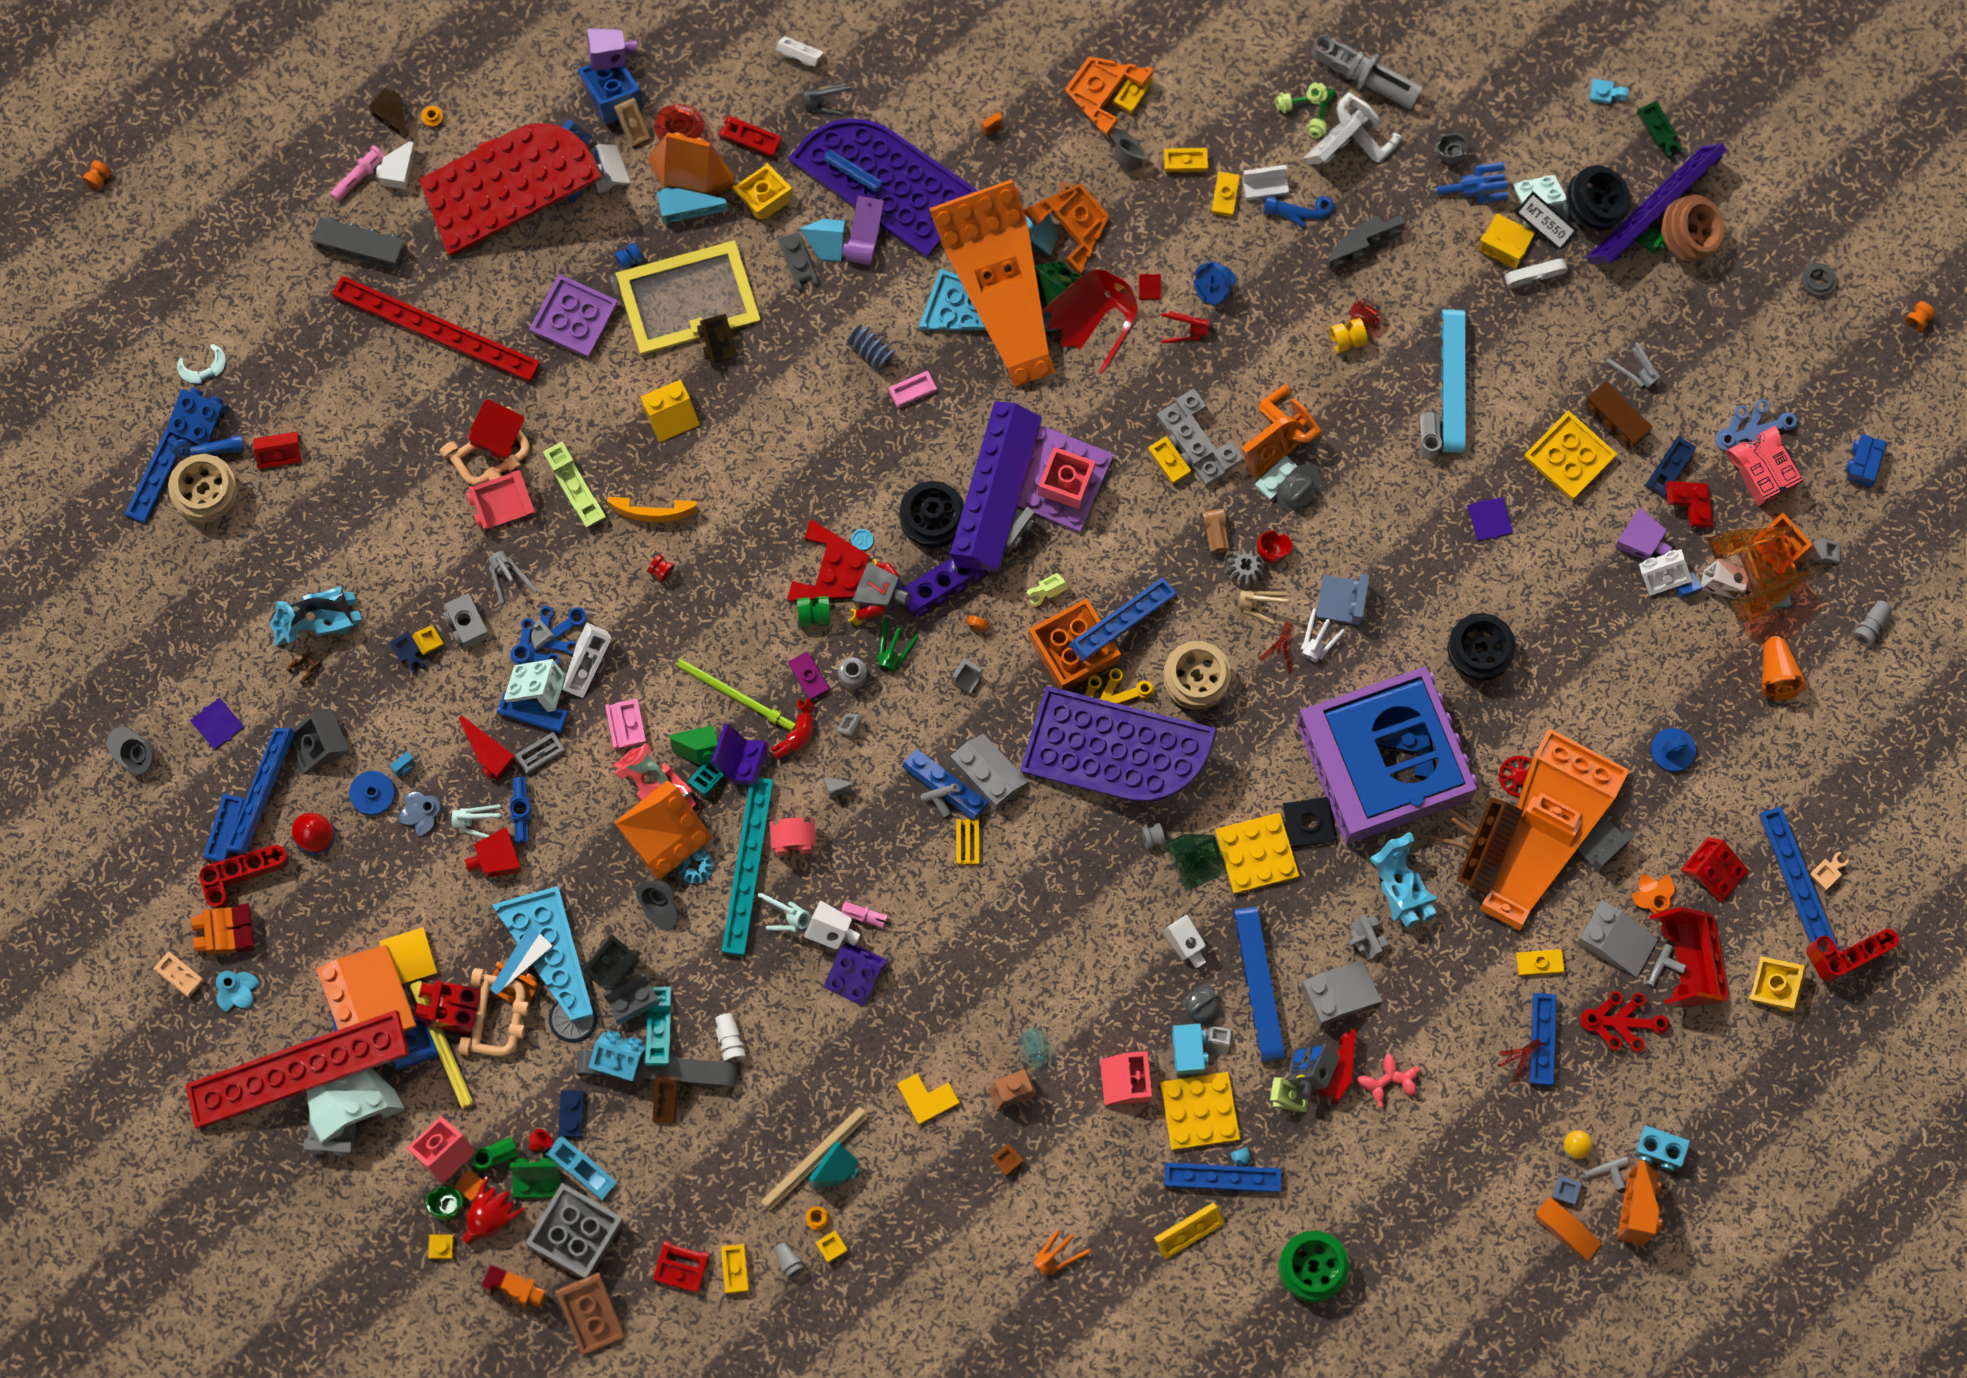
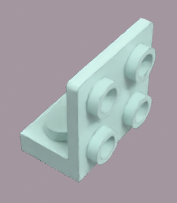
[1513,176,1568,228]
[504,659,565,712]

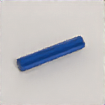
[824,150,882,192]

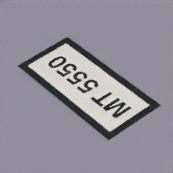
[1515,191,1578,250]

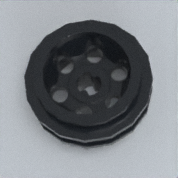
[1566,165,1630,232]
[899,480,964,549]
[1447,613,1516,682]

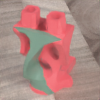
[613,743,696,807]

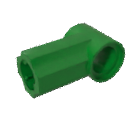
[472,1137,519,1172]

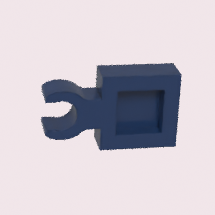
[389,631,424,673]

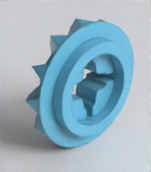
[677,849,713,884]

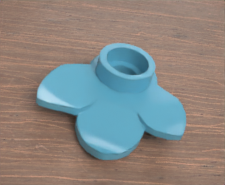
[216,971,259,1012]

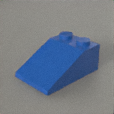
[577,64,645,125]

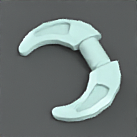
[177,344,226,384]

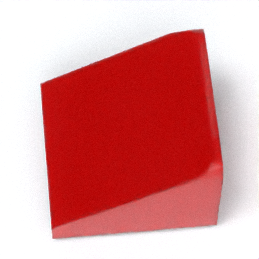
[1138,274,1161,300]

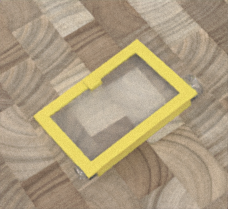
[609,240,760,355]

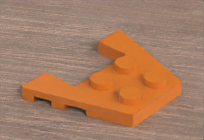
[1065,57,1154,137]
[1023,183,1109,274]

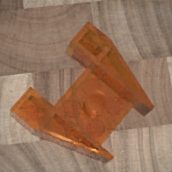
[1707,527,1811,622]

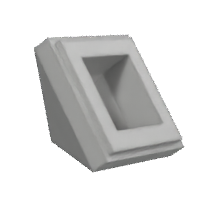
[837,713,862,736]

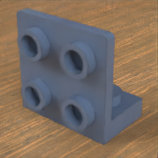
[1316,574,1369,625]

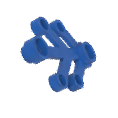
[510,606,587,665]

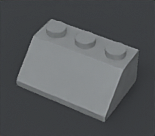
[950,734,1029,812]

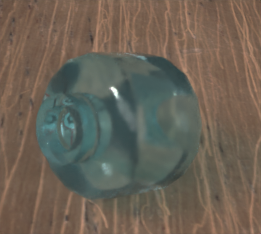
[1017,1028,1050,1064]

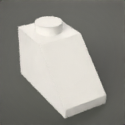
[376,142,415,190]

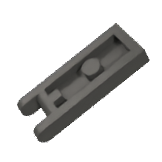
[778,232,819,292]

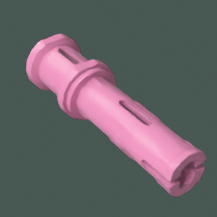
[329,145,385,202]

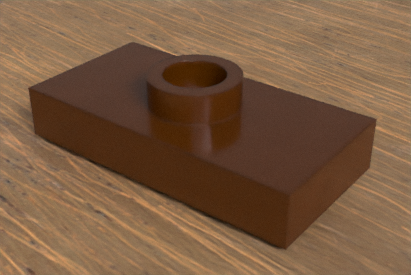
[652,1075,679,1124]

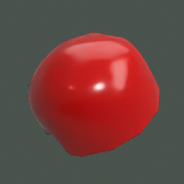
[1256,530,1292,563]

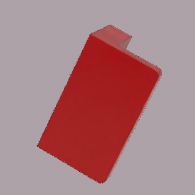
[253,432,302,469]

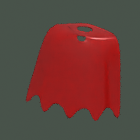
[1042,269,1138,373]

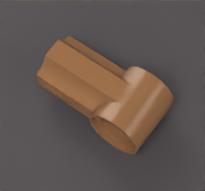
[1201,508,1229,554]

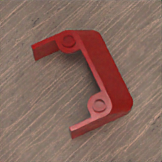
[1649,907,1729,1008]

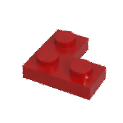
[1665,481,1713,528]

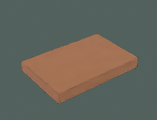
[555,1273,625,1356]

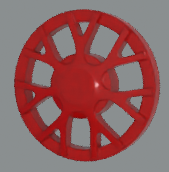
[1498,756,1532,797]

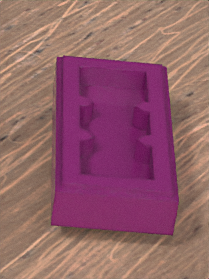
[788,651,829,701]

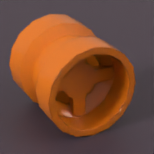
[82,160,112,191]
[1905,301,1936,332]

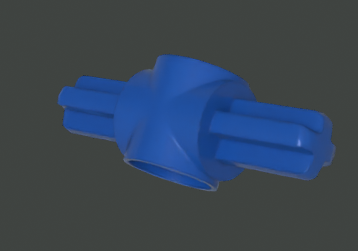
[509,777,531,844]

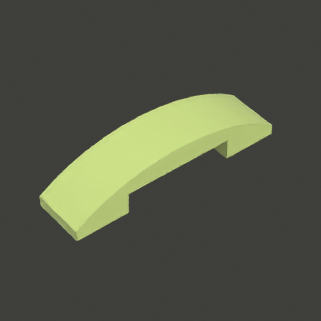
[543,441,606,528]

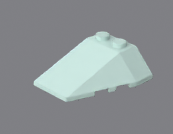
[307,1068,405,1143]

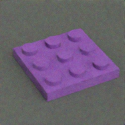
[529,274,618,359]

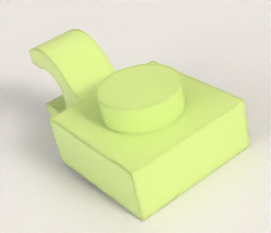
[1027,573,1068,607]

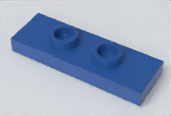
[497,691,569,734]
[203,793,246,862]

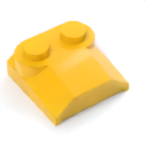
[733,163,794,219]
[1749,956,1806,1012]

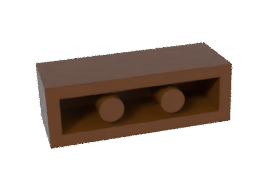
[1585,381,1653,450]

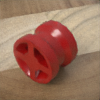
[647,554,675,583]

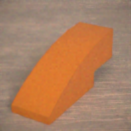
[1533,1197,1602,1262]

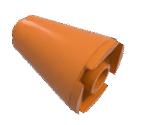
[1761,636,1807,701]

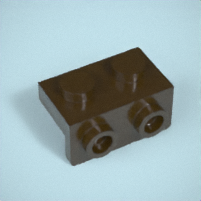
[697,314,738,363]

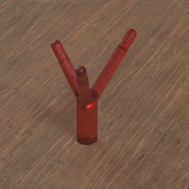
[1259,622,1293,674]
[1498,1038,1543,1081]

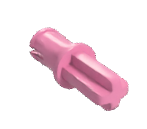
[841,902,887,929]

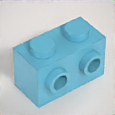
[1171,1024,1208,1076]

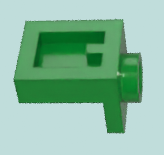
[1634,224,1666,254]

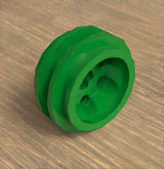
[1278,1230,1349,1303]

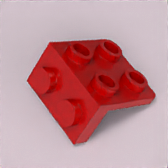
[466,399,525,460]

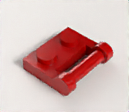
[652,1240,710,1293]

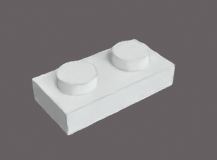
[776,36,824,66]

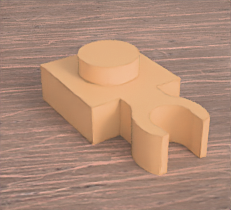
[1809,852,1849,892]

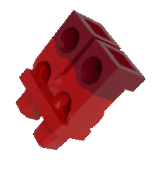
[414,980,481,1037]

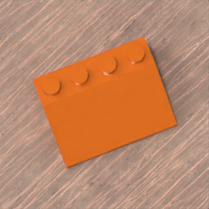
[316,945,417,1033]

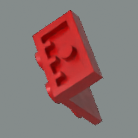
[1680,837,1748,903]

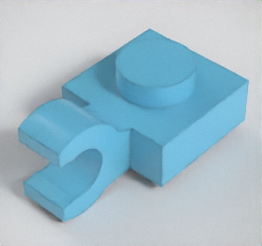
[1589,79,1629,104]

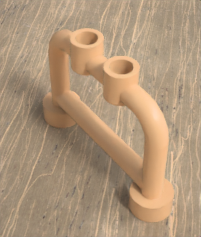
[439,406,530,486]
[459,968,529,1056]

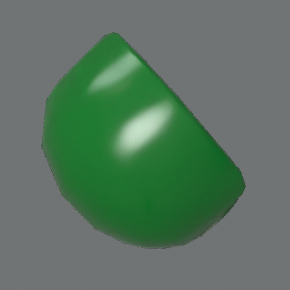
[426,1186,464,1221]

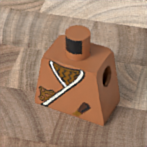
[988,1069,1037,1111]

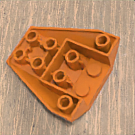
[649,133,734,196]

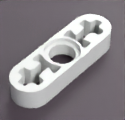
[1505,259,1568,288]

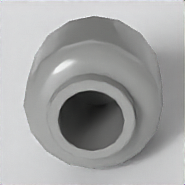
[838,657,867,690]

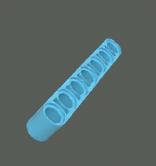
[1441,309,1466,453]

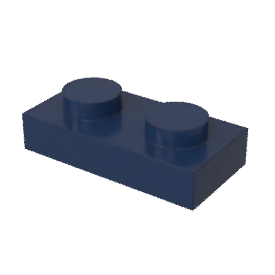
[558,1090,584,1138]

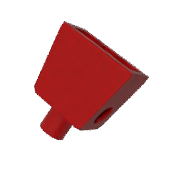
[464,827,521,878]

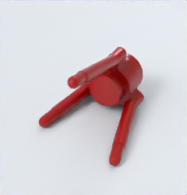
[1161,311,1208,343]

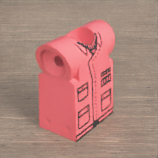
[1726,426,1803,507]

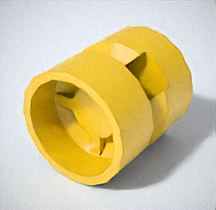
[1329,318,1368,354]

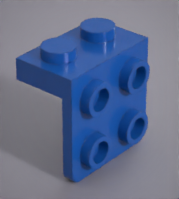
[167,387,229,445]

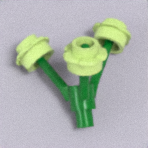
[1276,83,1336,138]

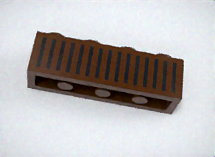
[1456,797,1524,894]

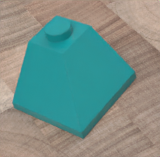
[809,1141,860,1190]

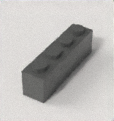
[311,217,405,270]

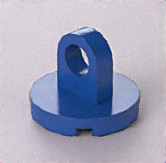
[1194,261,1236,305]
[1650,728,1696,773]

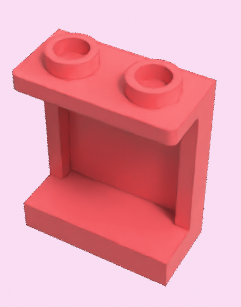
[466,470,535,530]

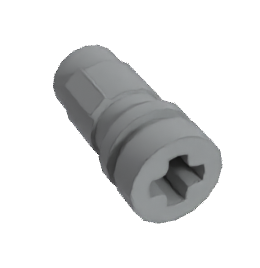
[1853,600,1893,647]

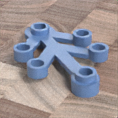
[1715,399,1797,451]

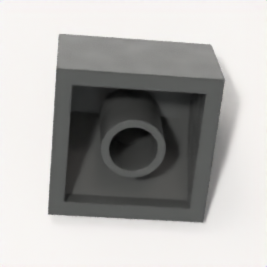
[290,710,349,774]

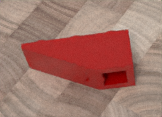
[1316,1029,1356,1104]

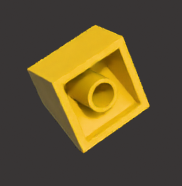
[640,379,700,443]

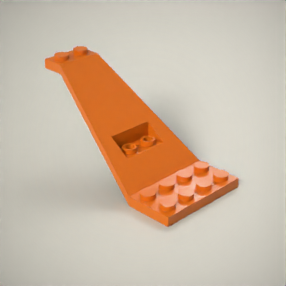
[929,179,1056,387]
[1480,728,1629,930]

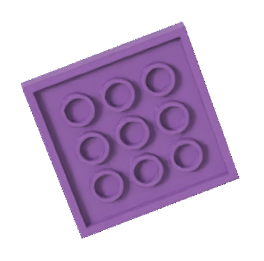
[1017,425,1114,533]

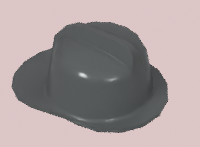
[1112,128,1149,172]
[1277,464,1321,512]
[107,726,155,775]
[636,879,677,930]
[1182,982,1225,1026]

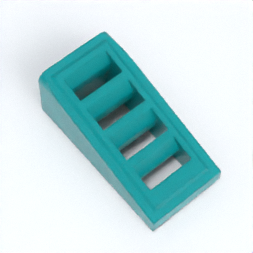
[687,762,725,799]

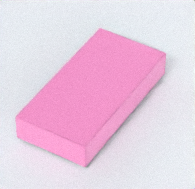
[888,371,937,408]

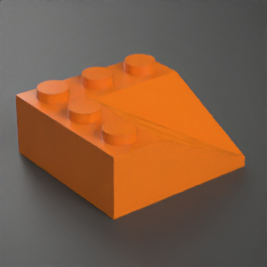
[1028,598,1121,691]
[614,780,712,881]
[1617,1160,1662,1245]

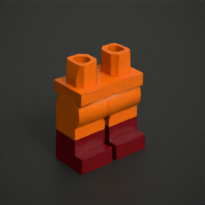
[191,903,255,955]
[481,1264,546,1308]

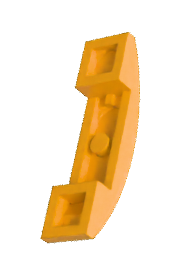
[607,497,697,522]

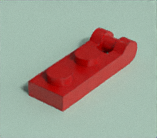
[718,116,782,158]

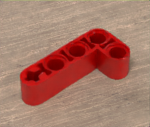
[199,845,289,909]
[1806,929,1899,982]

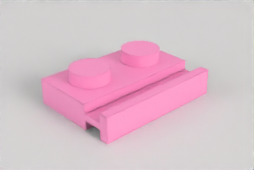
[605,699,646,750]

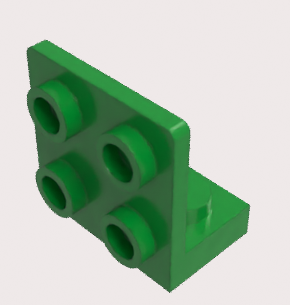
[510,1158,560,1199]

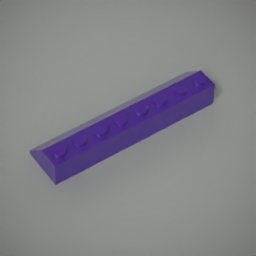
[950,401,1042,572]

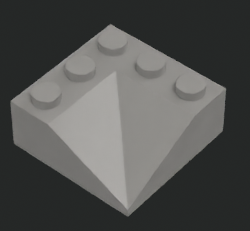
[525,1183,624,1280]

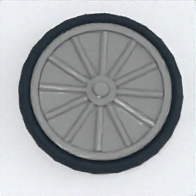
[549,1002,597,1043]

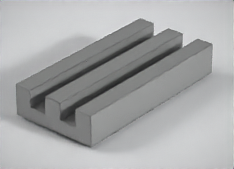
[515,732,566,774]

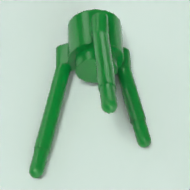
[876,618,919,672]

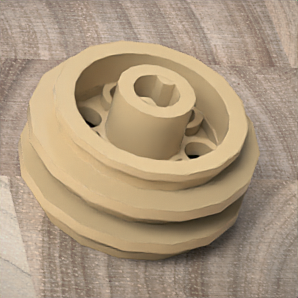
[168,454,238,522]
[1163,641,1231,710]

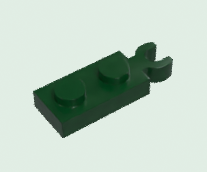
[1636,100,1682,159]

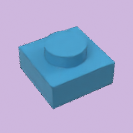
[390,752,415,777]

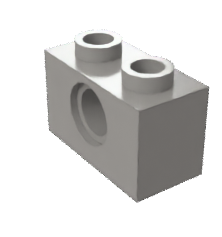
[443,593,489,649]

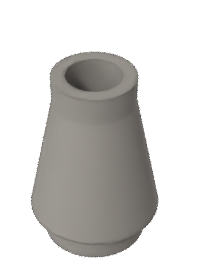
[774,1242,804,1279]

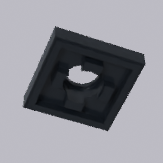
[1282,797,1335,848]

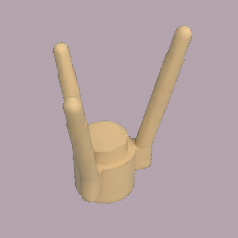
[1238,590,1290,625]

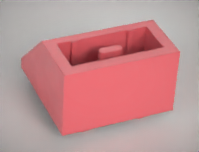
[1100,1051,1152,1106]

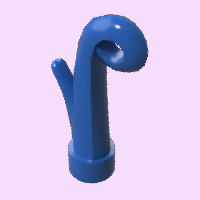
[1263,196,1334,228]
[171,435,244,457]

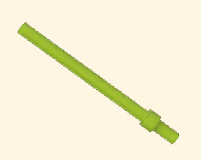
[676,659,795,731]

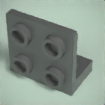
[1577,815,1634,872]

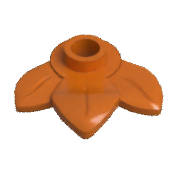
[1631,874,1675,914]

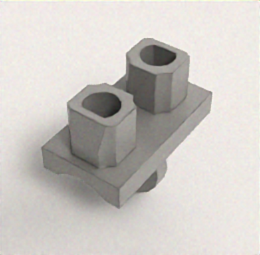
[1348,914,1389,961]

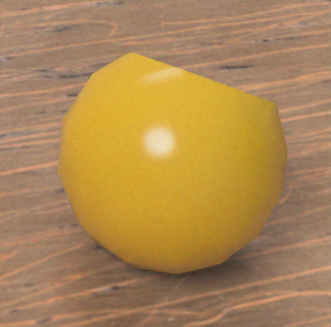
[1563,1130,1593,1159]

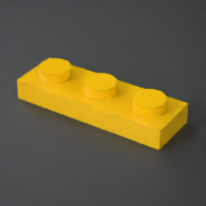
[1154,1203,1225,1259]

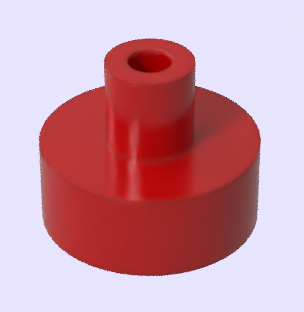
[528,1128,553,1153]

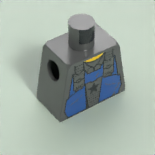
[1288,1044,1340,1100]

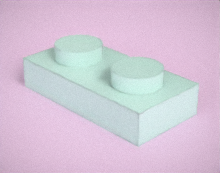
[1255,455,1297,501]

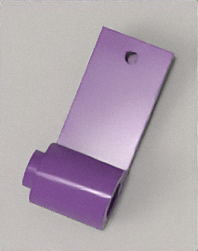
[842,196,884,266]

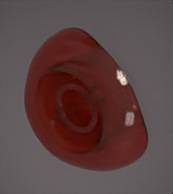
[654,104,704,141]

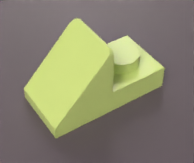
[1270,1078,1308,1113]

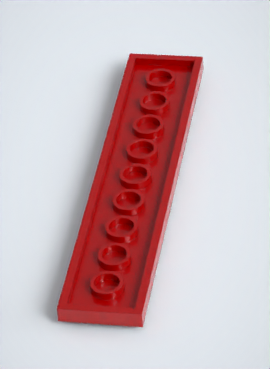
[185,1010,409,1129]

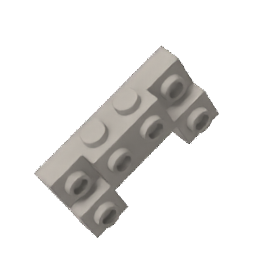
[1156,388,1243,487]

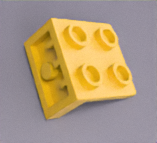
[1477,214,1535,269]

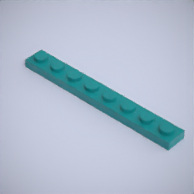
[722,778,773,957]

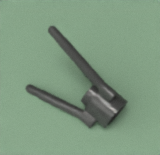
[804,83,852,116]

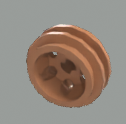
[1661,194,1725,262]

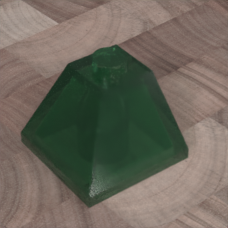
[1165,834,1227,891]

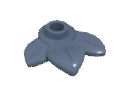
[398,792,441,836]

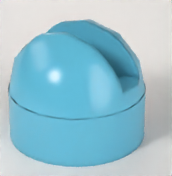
[1230,1147,1250,1166]

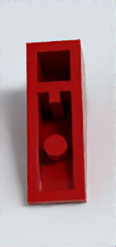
[459,715,516,781]

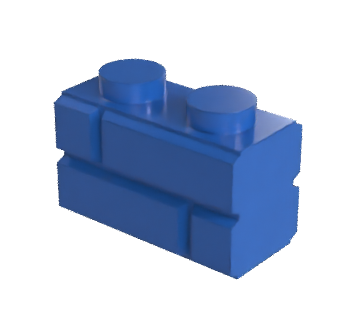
[1845,434,1887,488]

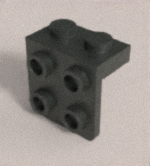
[581,934,641,988]

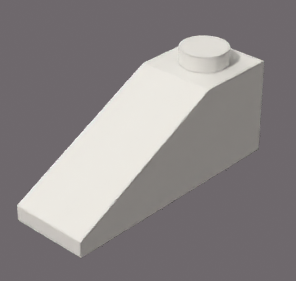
[562,623,612,698]

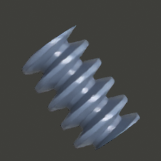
[846,325,896,371]

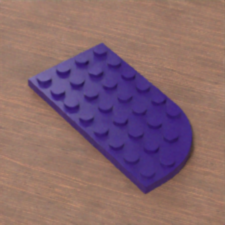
[788,118,978,259]
[1020,686,1218,802]

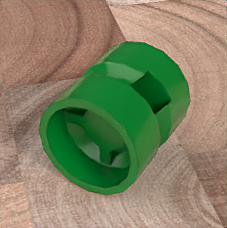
[797,596,830,627]

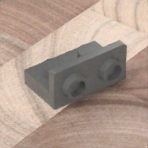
[603,973,660,1025]

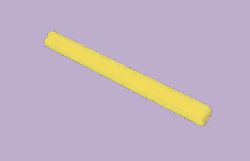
[411,981,473,1108]

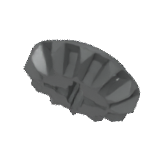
[1801,263,1837,297]

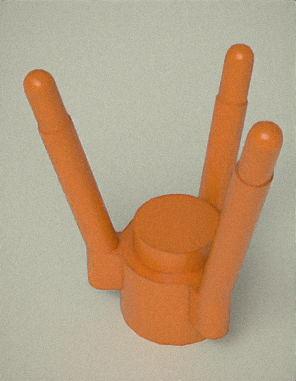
[1033,1230,1091,1276]

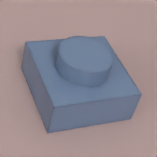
[1552,1175,1581,1206]

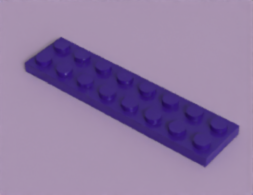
[1585,143,1727,264]

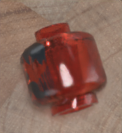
[1348,298,1382,330]

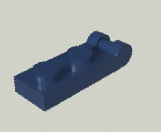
[1645,436,1697,498]

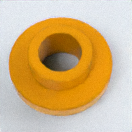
[421,106,443,127]
[806,1206,829,1230]

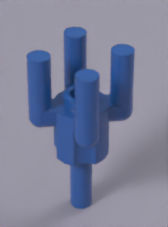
[1436,162,1508,204]

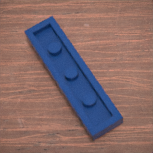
[902,749,988,820]
[1529,993,1556,1086]

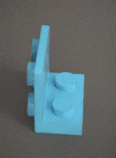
[588,1031,646,1081]

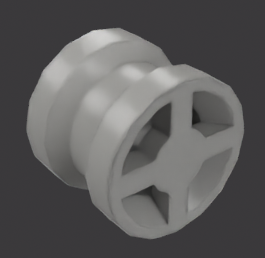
[1142,823,1165,849]

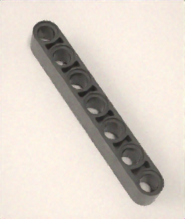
[576,1050,737,1089]

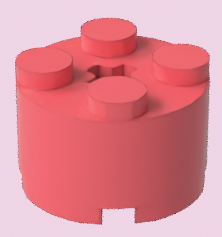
[769,818,817,856]

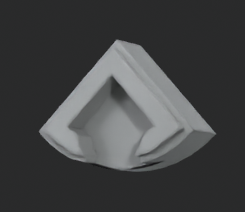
[531,619,554,651]

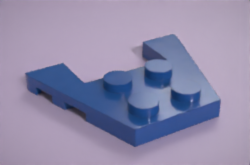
[1372,707,1434,779]

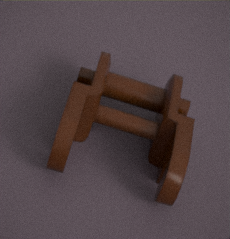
[287,652,321,685]

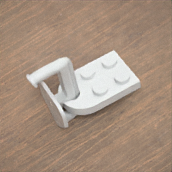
[1303,92,1404,165]

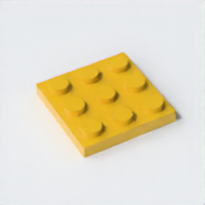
[1523,410,1617,501]
[1215,813,1299,895]
[1160,1072,1240,1151]

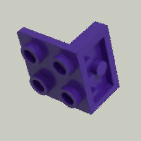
[712,723,769,785]
[824,942,888,1006]

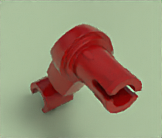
[771,698,815,760]

